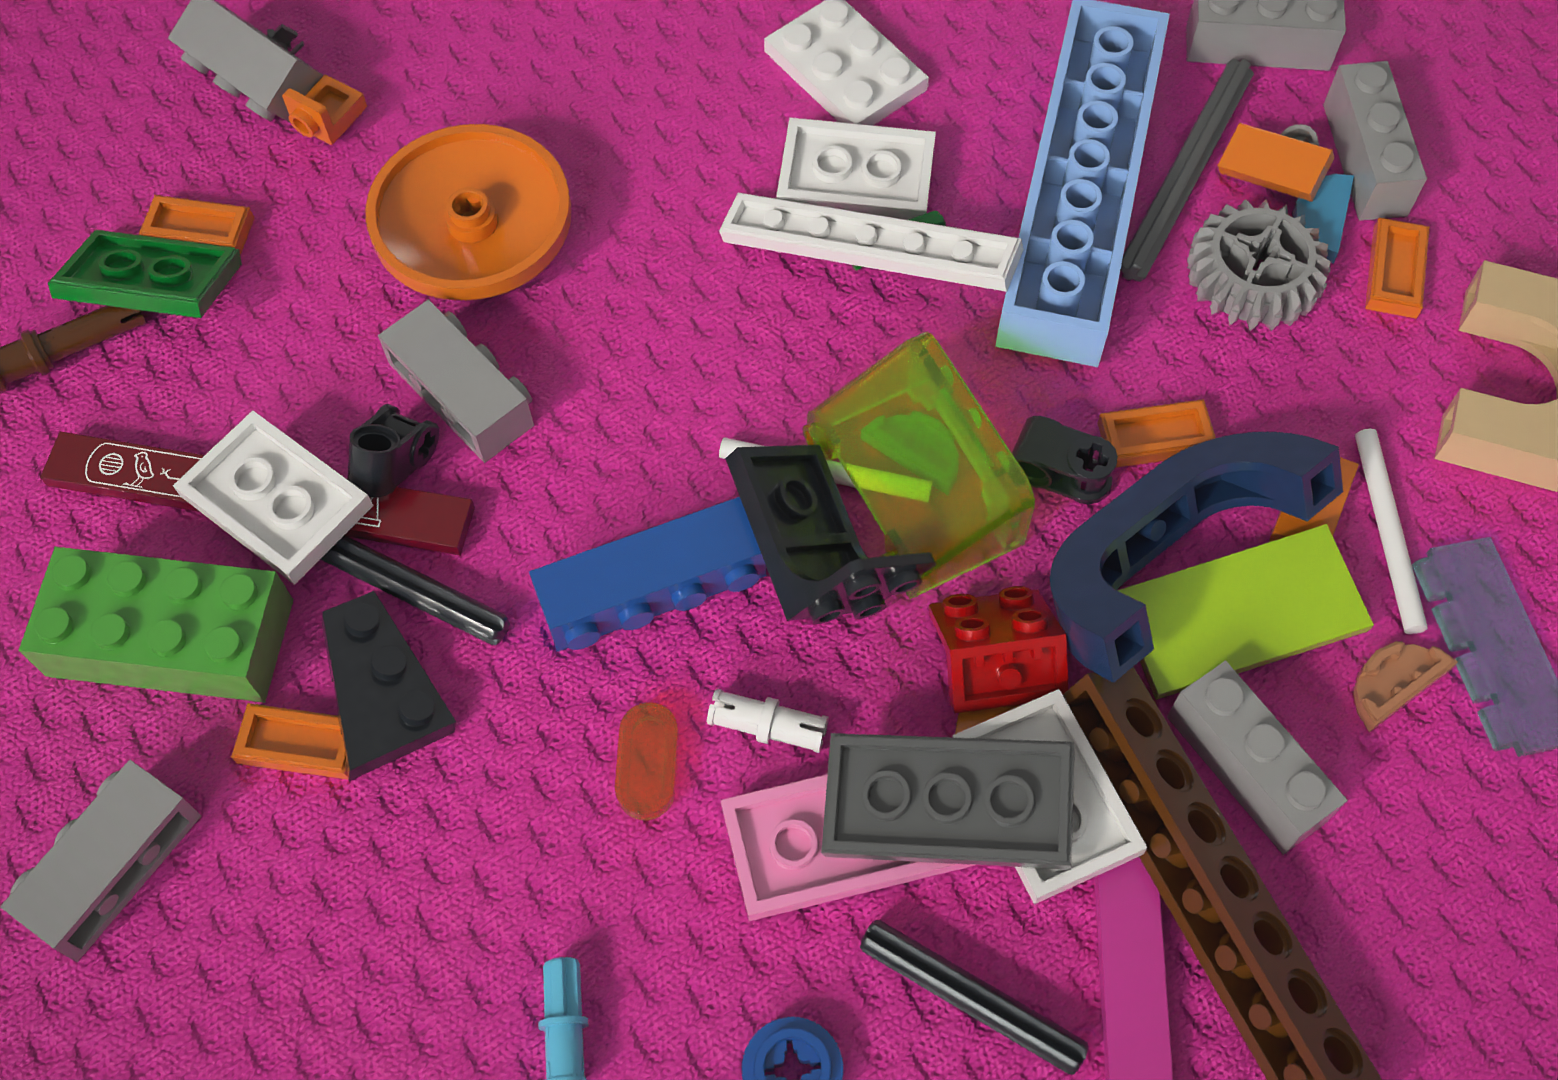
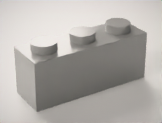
[167,0,324,122]
[1186,0,1346,71]
[1323,61,1427,221]
[378,299,534,463]
[1167,660,1348,855]
[0,759,201,962]

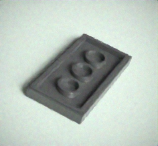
[821,733,1075,870]

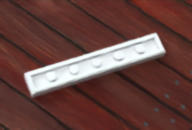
[719,192,1024,292]

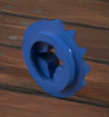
[742,1017,844,1080]

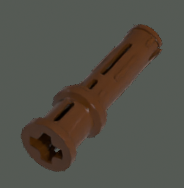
[0,306,147,394]

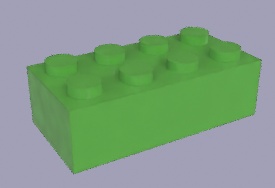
[18,547,294,703]

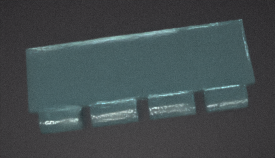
[1412,537,1558,757]

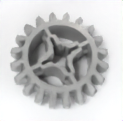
[1187,199,1331,331]

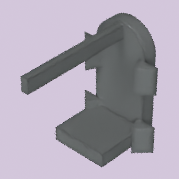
[267,24,304,54]

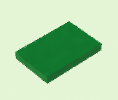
[48,230,242,318]

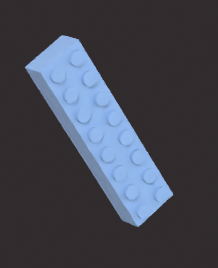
[995,0,1170,367]

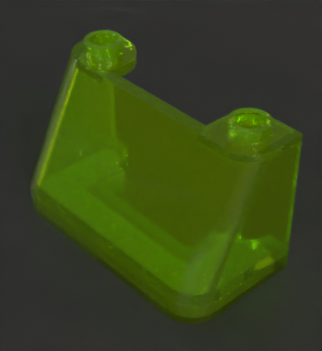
[803,332,1035,599]

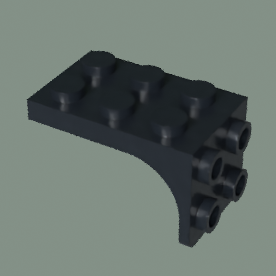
[725,445,936,624]

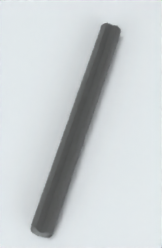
[1120,59,1253,282]

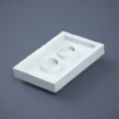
[764,0,929,126]
[777,117,936,220]
[173,410,373,585]
[952,689,1147,905]

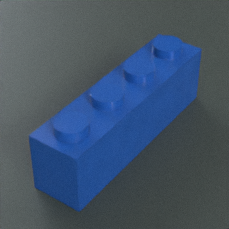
[529,497,766,652]

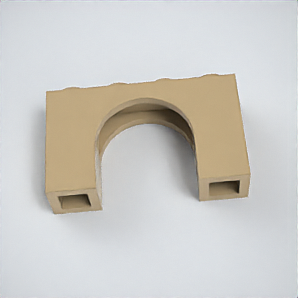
[1434,260,1558,492]

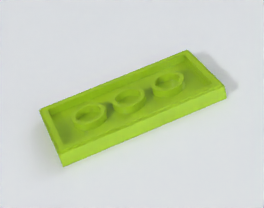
[1117,524,1374,700]

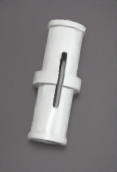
[707,688,829,753]

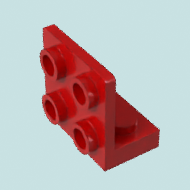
[929,586,1069,713]

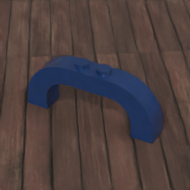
[1050,432,1343,683]

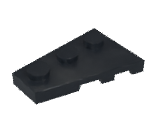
[322,591,456,781]

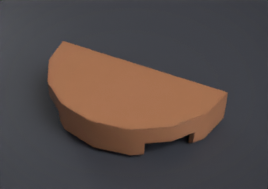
[1353,642,1458,733]

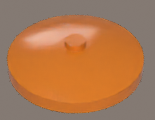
[365,124,572,300]

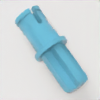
[538,957,589,1080]

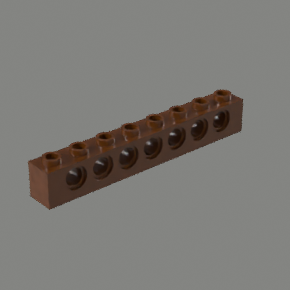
[1063,667,1382,1080]

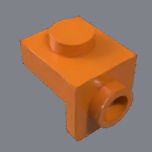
[282,74,367,145]

